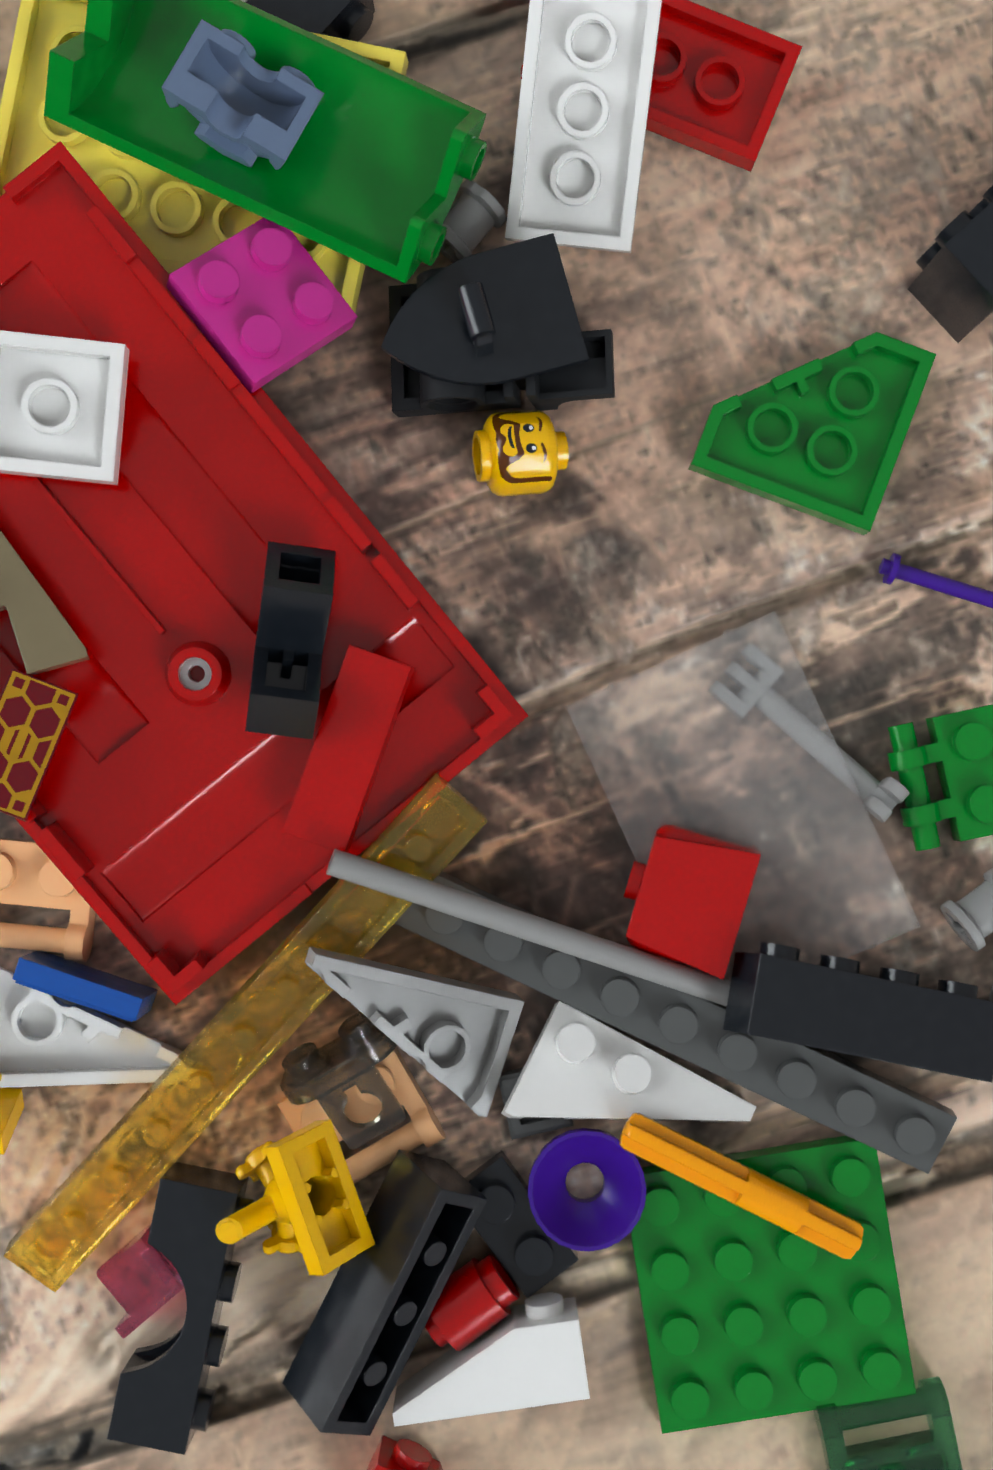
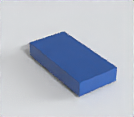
[12,951,158,1022]

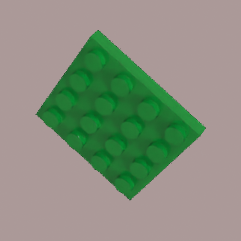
[630,1136,916,1434]

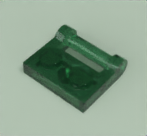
[813,1376,962,1470]

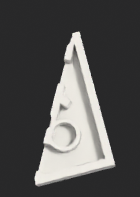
[0,967,203,1088]
[501,1001,757,1122]

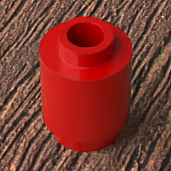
[425,1254,520,1351]

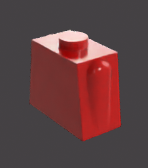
[623,824,761,980]

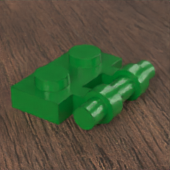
[887,704,993,851]

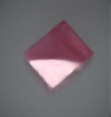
[96,1222,184,1339]

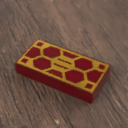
[0,669,78,822]

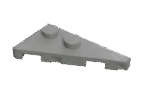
[305,946,525,1117]

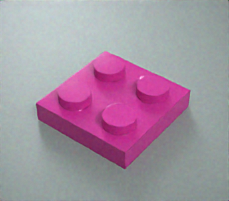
[166,218,358,394]

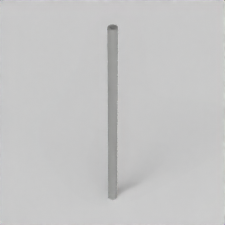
[326,849,731,1007]

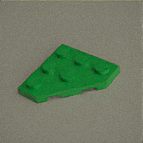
[688,332,936,535]

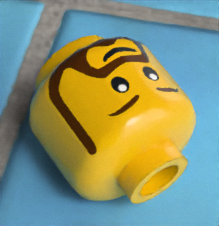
[472,410,569,497]

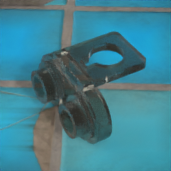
[280,1012,406,1149]

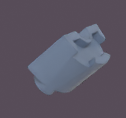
[162,19,325,170]

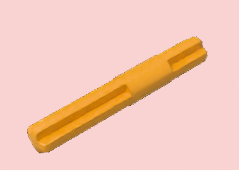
[619,1113,864,1259]

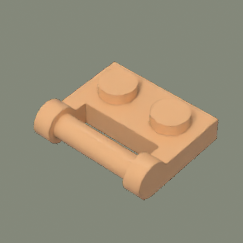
[0,838,96,962]
[277,1037,446,1184]

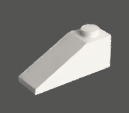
[392,1292,590,1427]

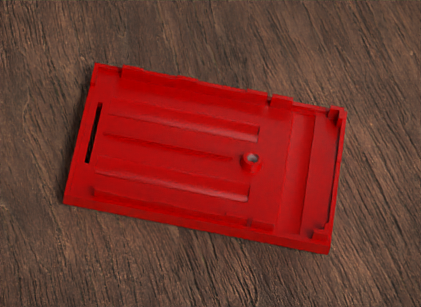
[0,141,529,1005]

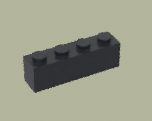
[723,942,993,1083]
[282,1150,488,1436]

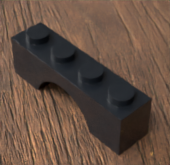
[107,1162,255,1455]

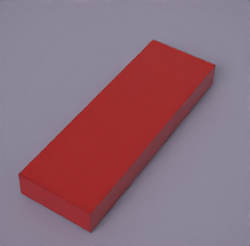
[282,644,415,853]

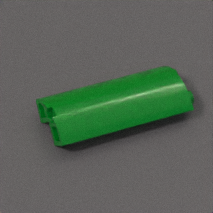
[44,0,487,284]

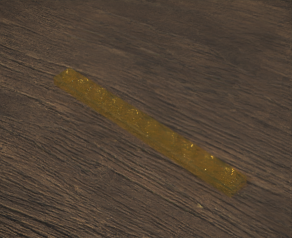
[4,773,488,1292]

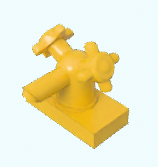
[215,1119,375,1276]

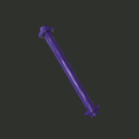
[878,553,993,608]

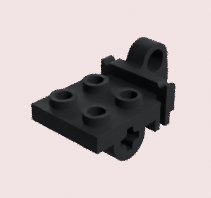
[388,267,615,417]

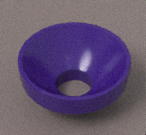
[527,1128,646,1252]

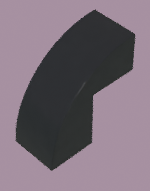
[245,541,336,739]

